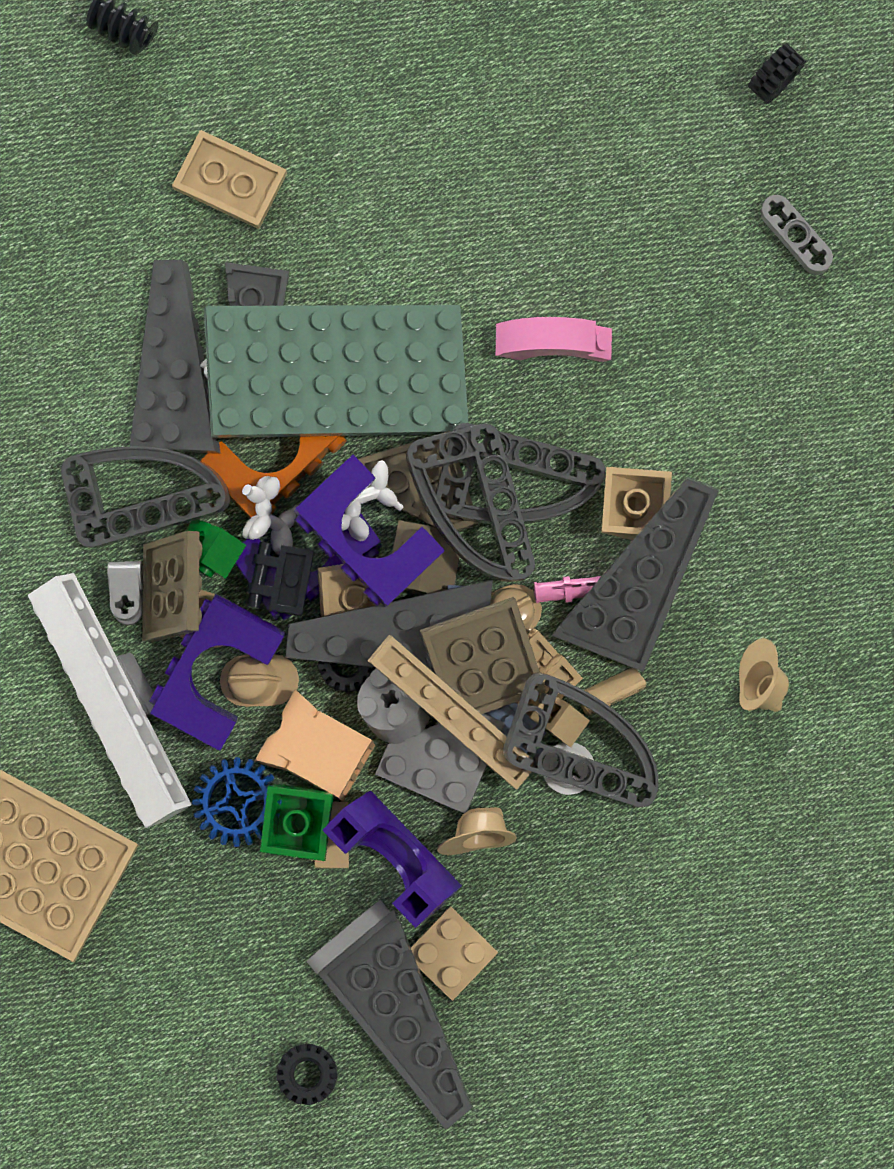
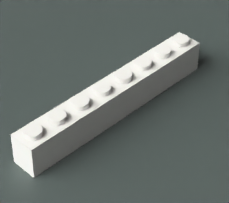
[28,573,192,828]

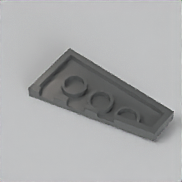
[225,262,289,306]

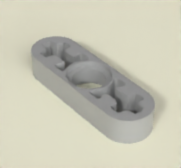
[761,195,833,275]
[306,900,390,974]

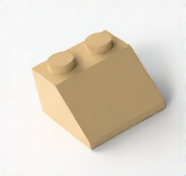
[601,467,672,540]

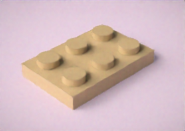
[172,130,287,229]

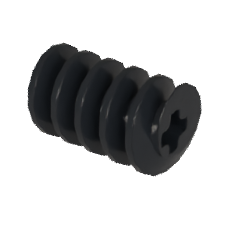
[86,0,159,55]

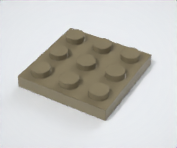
[142,531,202,642]
[420,597,546,714]

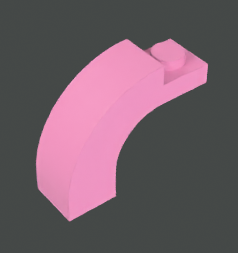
[495,317,612,362]

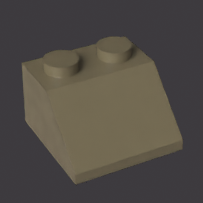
[392,520,460,596]

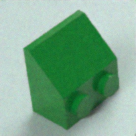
[260,784,334,861]

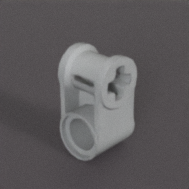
[107,561,143,625]

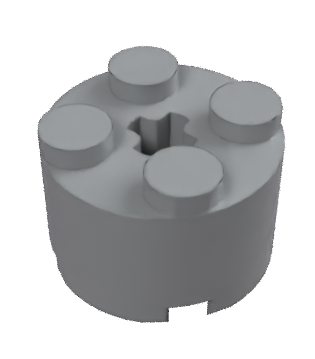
[357,669,430,744]

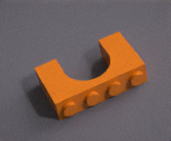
[200,436,347,519]

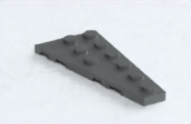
[130,260,221,454]
[552,477,719,672]
[285,580,493,673]
[318,909,473,1130]

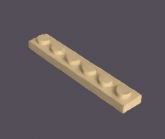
[367,635,533,790]

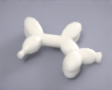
[342,460,404,541]
[242,476,298,556]

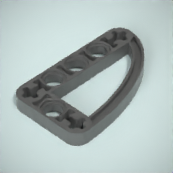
[435,423,605,524]
[406,424,535,582]
[61,446,230,548]
[503,673,658,808]

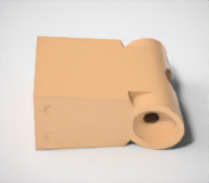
[254,690,375,802]

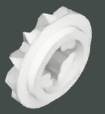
[542,743,594,795]

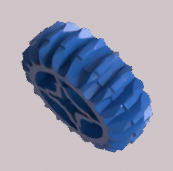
[192,757,282,847]

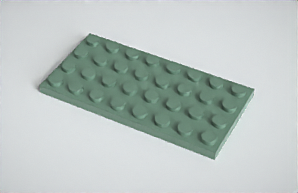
[204,305,469,438]

